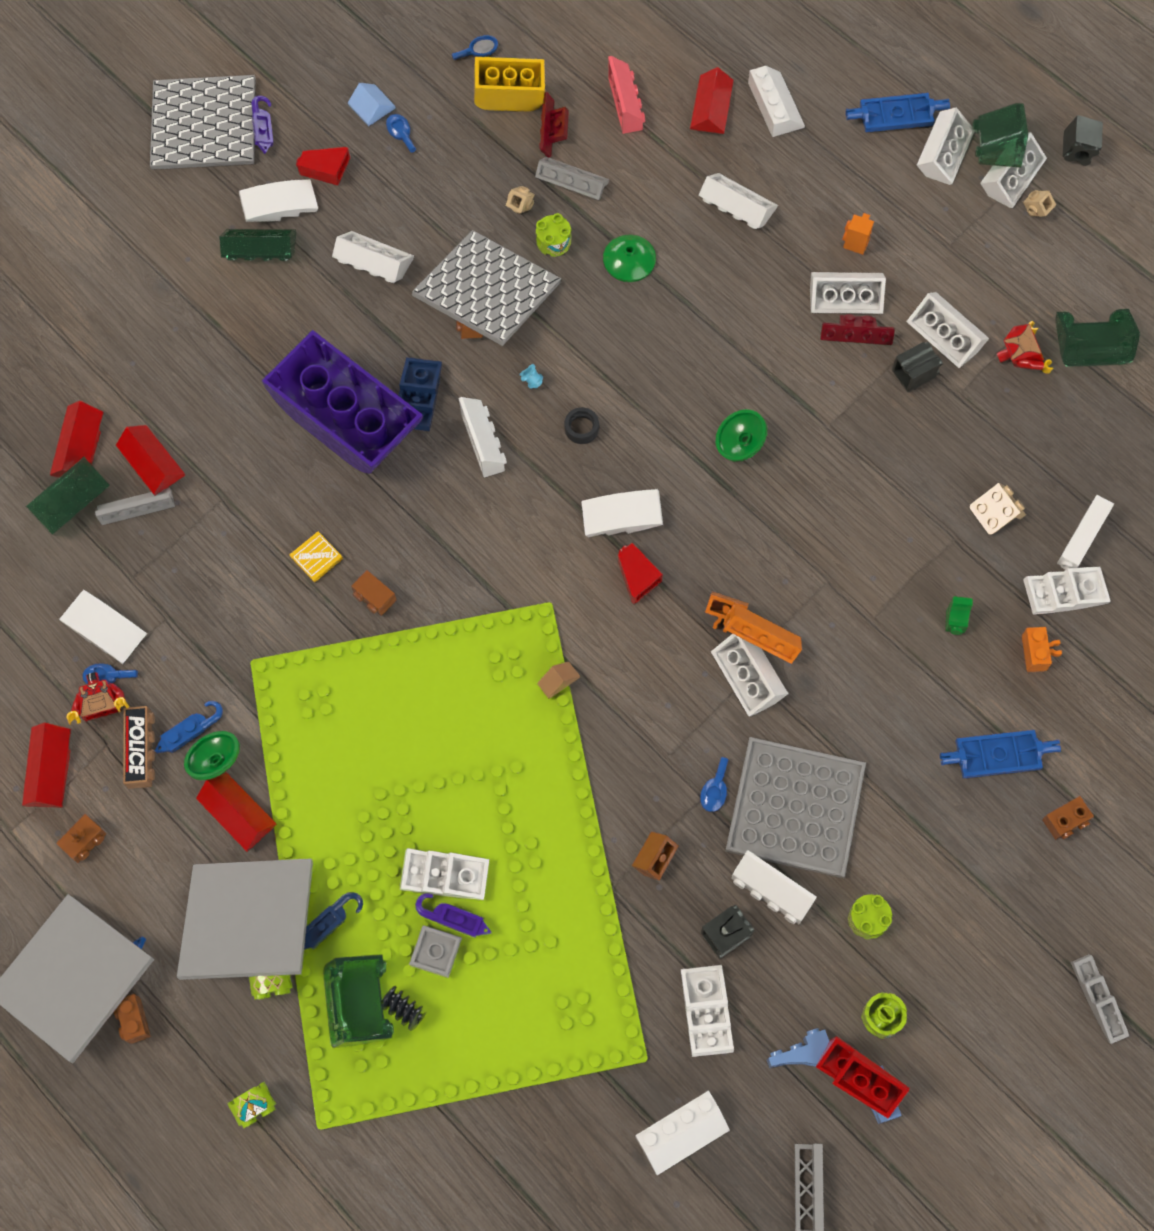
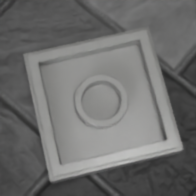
[409,925,462,978]

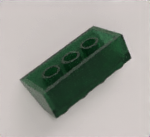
[219,229,296,261]

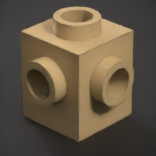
[506,186,535,213]
[1023,190,1056,217]

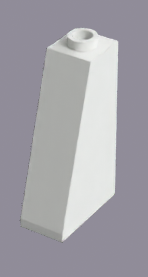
[1057,495,1114,570]

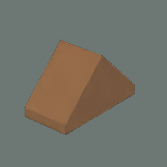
[537,662,580,699]

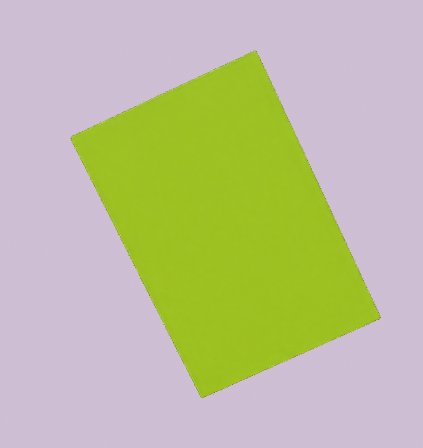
[251,602,648,1130]

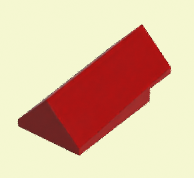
[690,67,734,134]
[50,401,104,482]
[116,425,186,496]
[22,722,71,808]
[196,772,277,852]
[816,1036,910,1118]

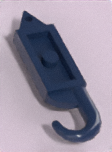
[304,892,363,950]

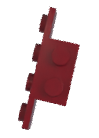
[539,92,569,158]
[820,314,895,345]

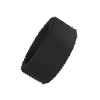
[564,407,599,444]

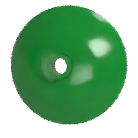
[603,234,656,282]
[715,409,767,462]
[184,731,240,780]

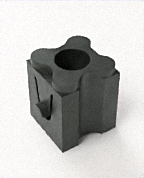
[1062,115,1103,166]
[892,342,943,392]
[700,904,755,959]

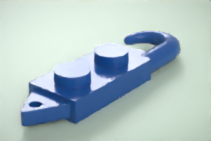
[155,701,223,753]

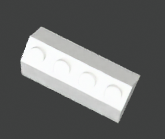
[748,66,805,137]
[917,107,975,185]
[980,132,1047,208]
[698,173,778,229]
[332,231,414,283]
[810,272,886,314]
[906,292,989,368]
[459,397,507,477]
[711,634,788,717]
[731,850,817,925]
[635,1091,730,1175]

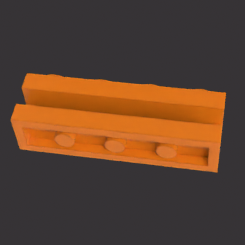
[725,603,802,664]

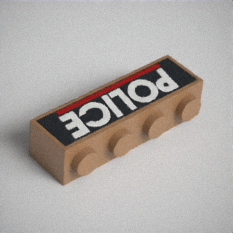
[123,706,155,789]

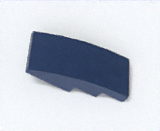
[398,357,442,431]

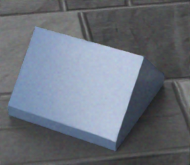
[348,83,396,126]

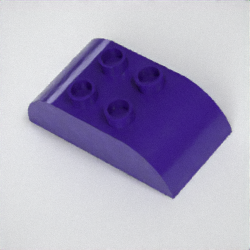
[262,330,423,474]

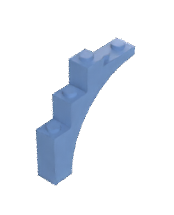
[767,1028,902,1124]

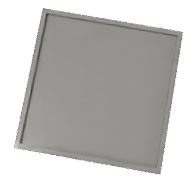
[177,859,313,980]
[0,894,154,1064]

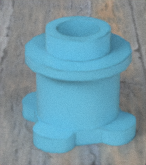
[520,364,543,388]

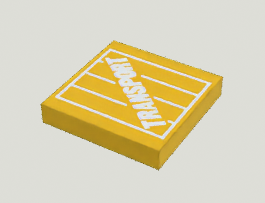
[290,531,343,583]

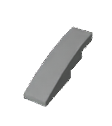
[1071,954,1129,1044]

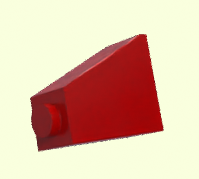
[296,147,350,186]
[618,543,663,604]

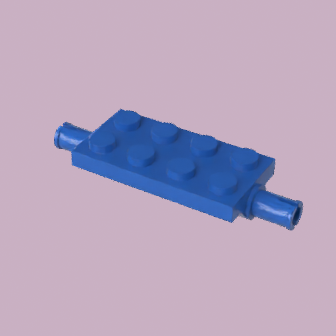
[845,93,950,132]
[940,730,1061,779]

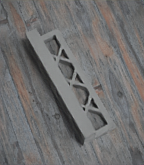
[535,157,609,200]
[95,487,175,525]
[795,1144,824,1231]

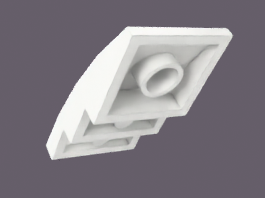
[239,179,318,222]
[582,489,663,538]
[1023,567,1111,615]
[59,590,147,664]
[400,848,489,900]
[681,965,734,1057]

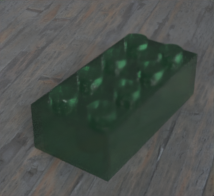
[25,457,110,535]

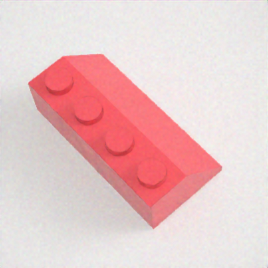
[608,56,645,134]

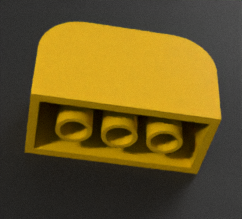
[474,57,545,112]

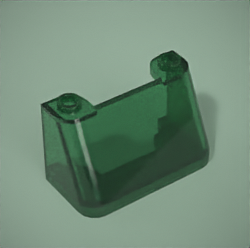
[972,103,1028,168]
[1055,309,1140,367]
[323,954,394,1048]

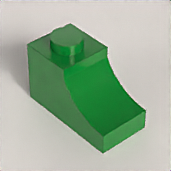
[945,596,973,635]

